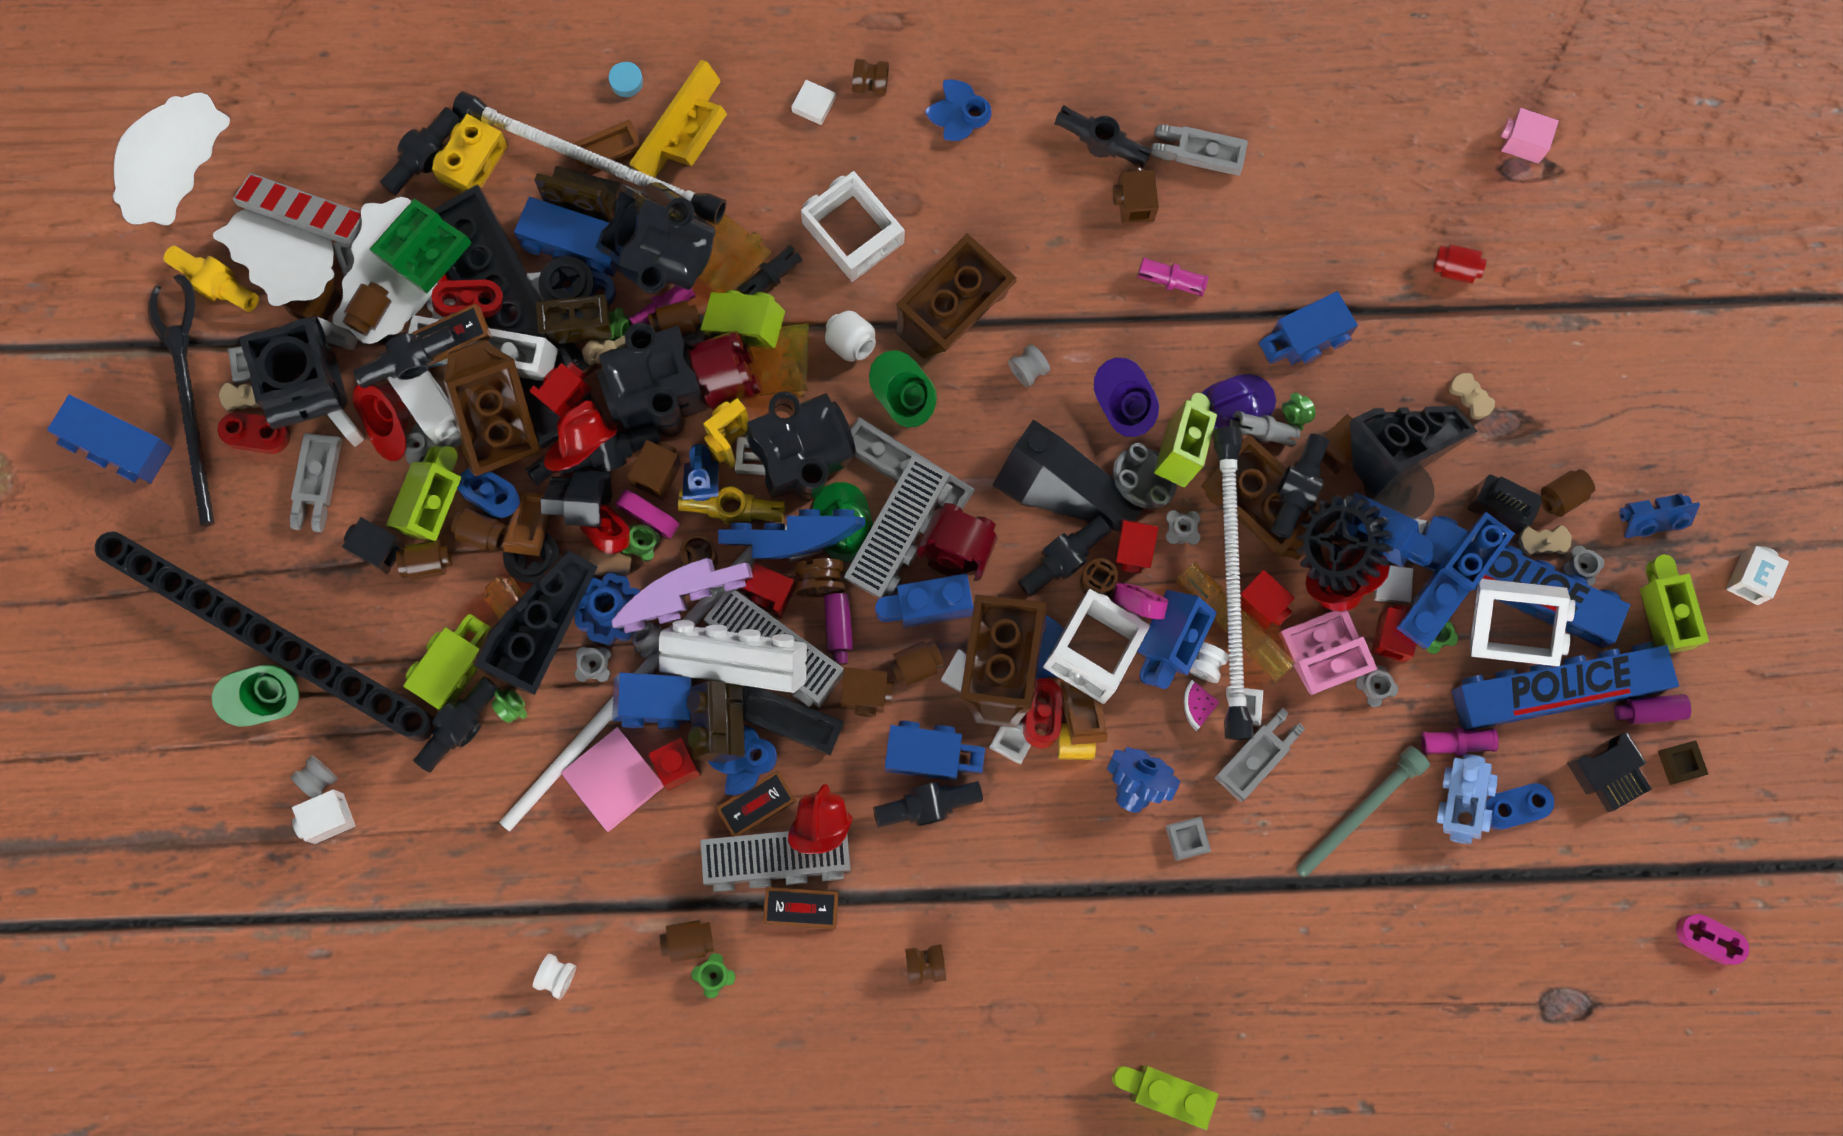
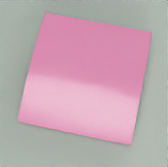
[1278,611,1377,695]
[560,727,664,832]

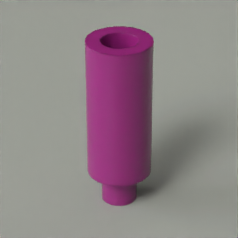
[824,593,853,666]
[1614,694,1692,725]

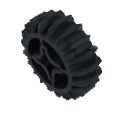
[1296,495,1393,591]

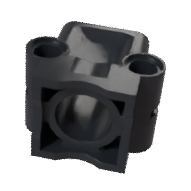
[595,182,715,293]
[239,316,348,430]
[596,323,706,437]
[745,391,856,500]

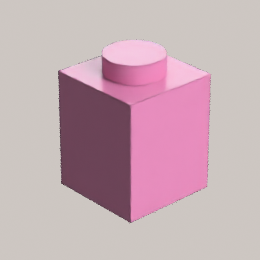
[1500,108,1559,164]

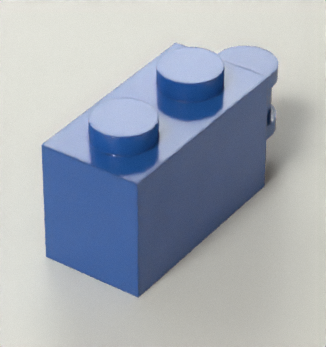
[1258,291,1358,366]
[1337,492,1435,567]
[875,574,974,628]
[1137,590,1217,689]
[612,673,691,730]
[885,721,986,781]

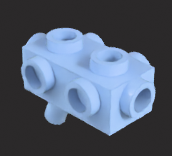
[1437,754,1498,844]

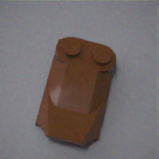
[896,233,1017,359]
[444,340,540,476]
[1201,435,1323,560]
[960,595,1047,728]

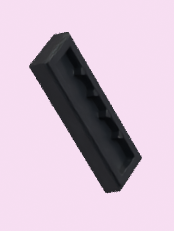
[742,685,844,756]

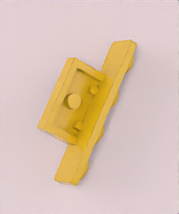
[630,60,727,178]

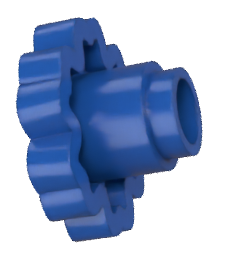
[574,573,640,646]
[1106,747,1180,813]

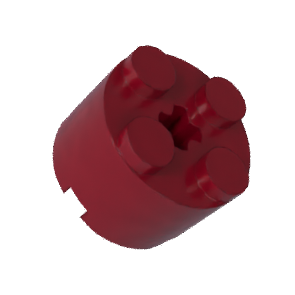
[690,331,762,410]
[917,503,998,581]

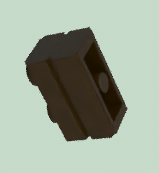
[687,681,745,763]

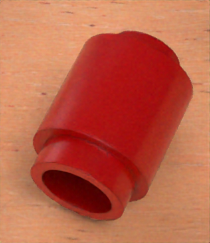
[1433,244,1487,284]

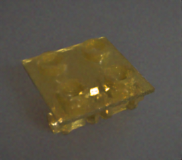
[698,213,772,293]
[750,323,810,398]

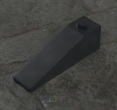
[1350,406,1478,496]
[993,419,1144,532]
[472,550,598,695]

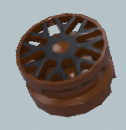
[795,558,845,597]

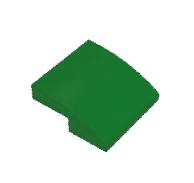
[369,199,472,294]

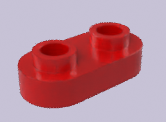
[431,280,503,317]
[217,412,290,454]
[580,505,630,554]
[1023,678,1063,749]

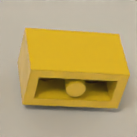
[432,114,508,194]

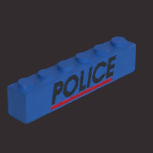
[1409,516,1631,648]
[1451,642,1679,731]

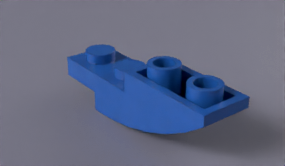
[718,509,865,560]
[1395,512,1515,649]

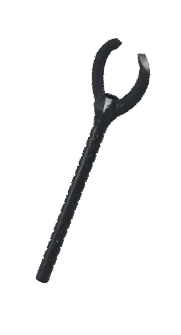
[148,274,215,526]

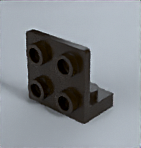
[534,166,621,223]

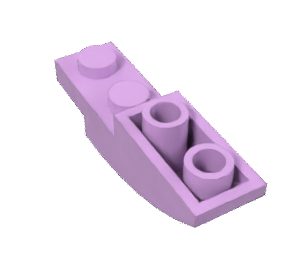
[612,558,753,633]

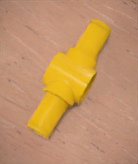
[163,245,259,312]
[678,487,785,525]

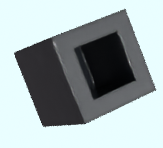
[342,517,406,574]

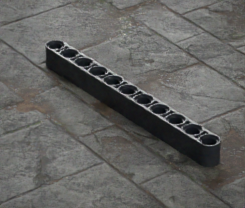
[94,531,435,742]

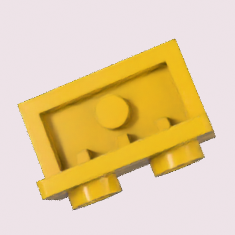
[703,398,749,469]

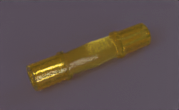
[1176,562,1296,682]

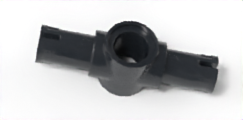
[1054,105,1153,168]
[379,106,461,196]
[353,325,461,389]
[558,425,661,476]
[1271,434,1330,539]
[1017,515,1111,597]
[413,676,500,773]
[873,781,983,828]

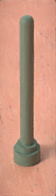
[1296,746,1430,877]

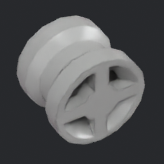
[1008,344,1051,388]
[290,755,338,798]

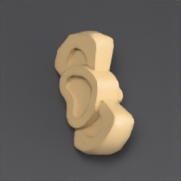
[582,336,626,365]
[1449,373,1495,420]
[219,383,260,411]
[1518,525,1572,556]

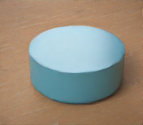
[609,62,643,97]

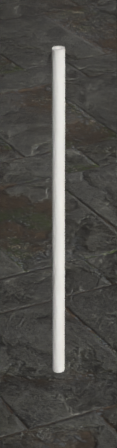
[499,546,756,832]

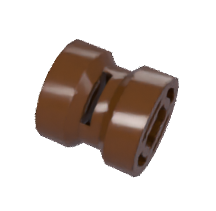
[852,59,889,96]
[680,535,718,569]
[1080,558,1118,597]
[905,944,946,986]

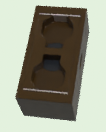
[536,294,612,345]

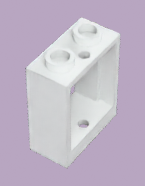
[801,171,905,282]
[387,370,462,448]
[1469,579,1575,666]
[1043,589,1151,704]

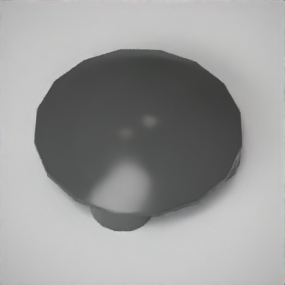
[1113,443,1177,509]

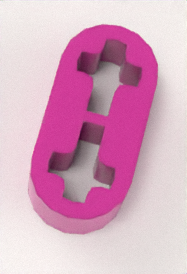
[615,490,680,540]
[1112,583,1168,619]
[1676,914,1750,965]

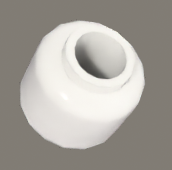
[825,311,876,362]

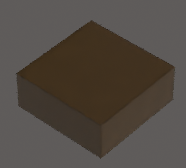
[1658,740,1709,785]

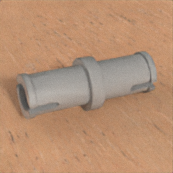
[1230,411,1300,447]

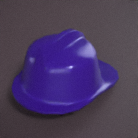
[1094,357,1159,437]
[1202,374,1276,430]

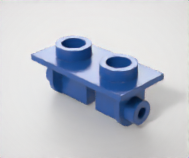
[682,444,719,501]
[1619,493,1700,539]

